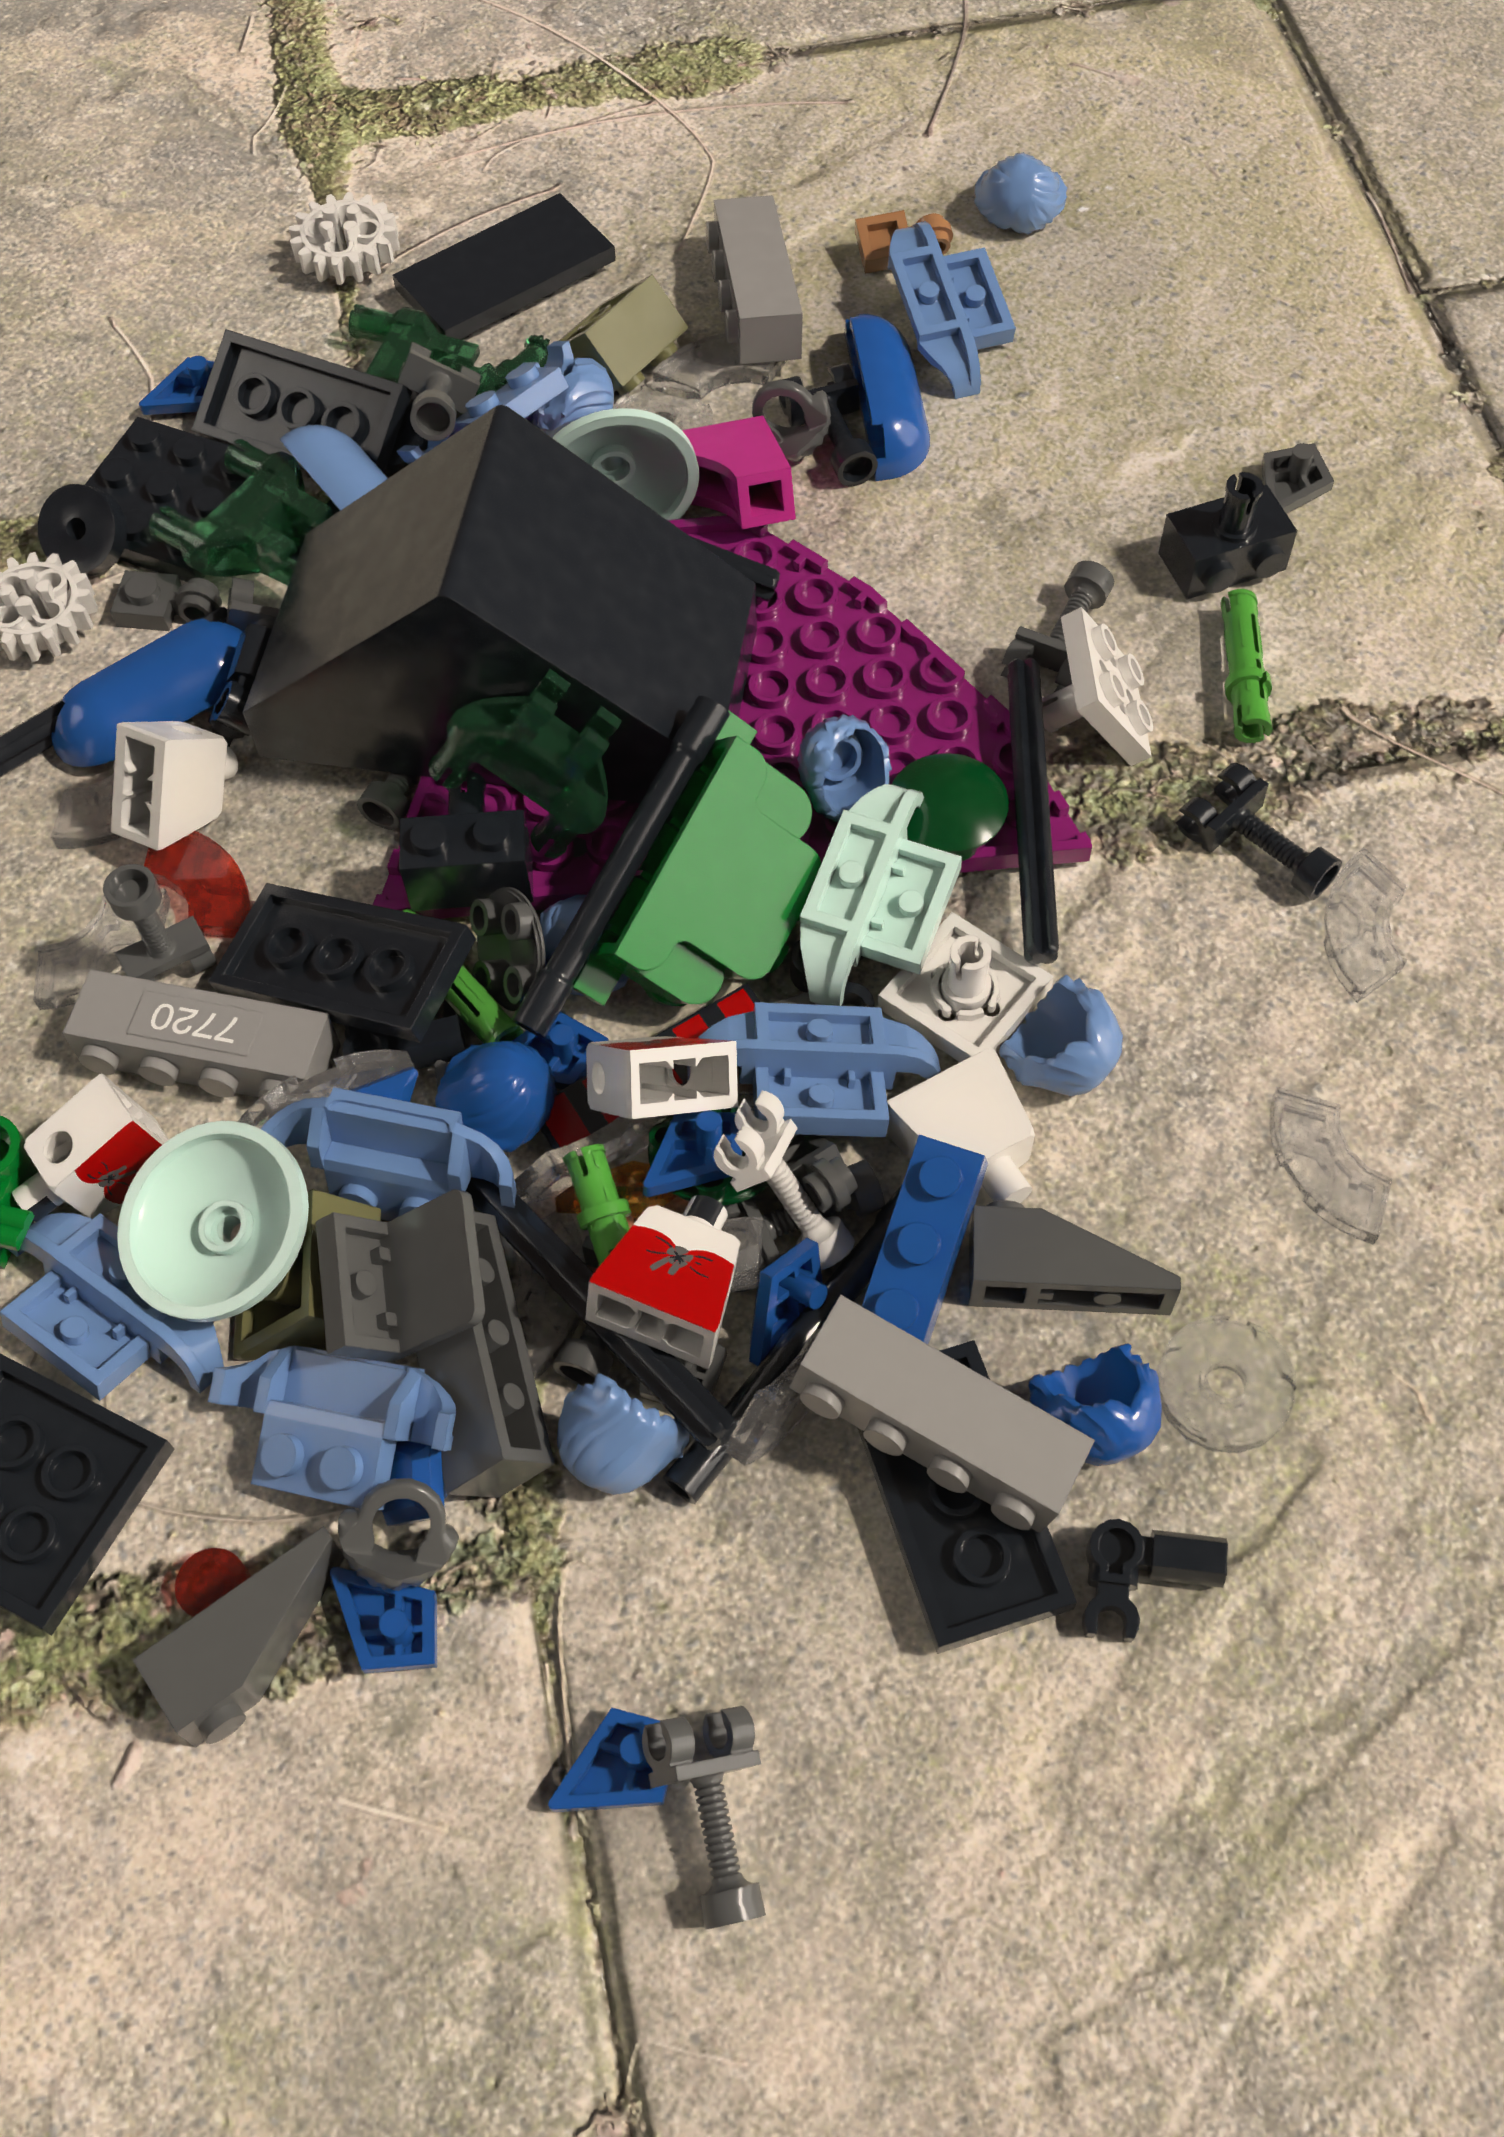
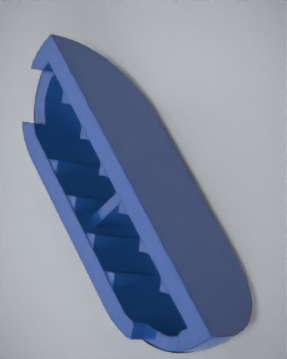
[844,314,930,481]
[51,619,243,767]

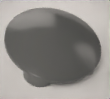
[470,887,545,1012]

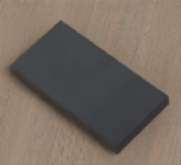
[392,193,616,345]

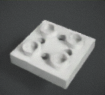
[1042,607,1153,766]
[878,912,1054,1062]

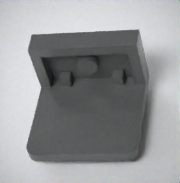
[316,1189,485,1363]

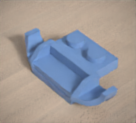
[888,221,1016,399]
[397,341,574,464]
[687,1002,941,1137]
[261,1087,517,1221]
[0,1213,224,1401]
[208,1346,456,1510]

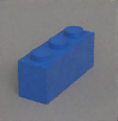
[862,1134,988,1345]

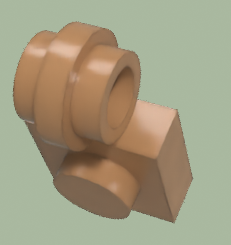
[855,210,953,274]

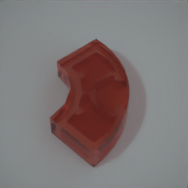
[144,831,253,938]

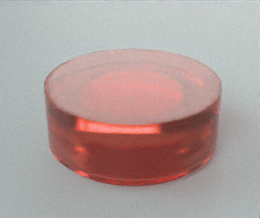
[175,1548,251,1618]

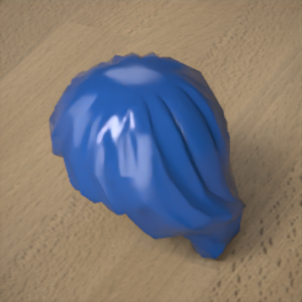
[435,1041,557,1152]
[1028,1343,1162,1466]

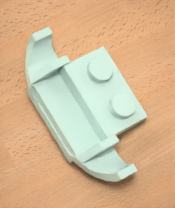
[800,784,962,1006]

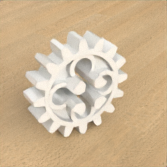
[289,192,400,285]
[0,552,98,662]

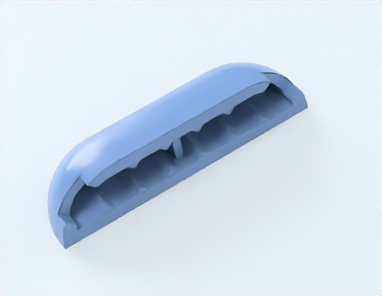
[279,425,388,511]

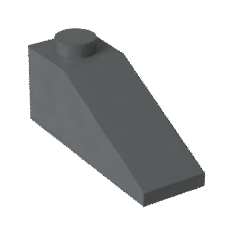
[969,1200,1181,1315]
[132,1526,345,1747]

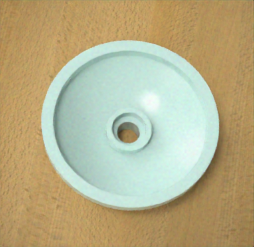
[552,408,699,520]
[117,1121,309,1322]

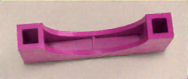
[682,415,796,529]

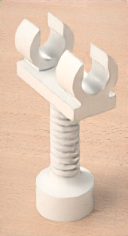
[714,1090,855,1270]

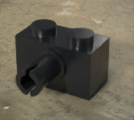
[1158,472,1297,600]
[399,771,534,911]

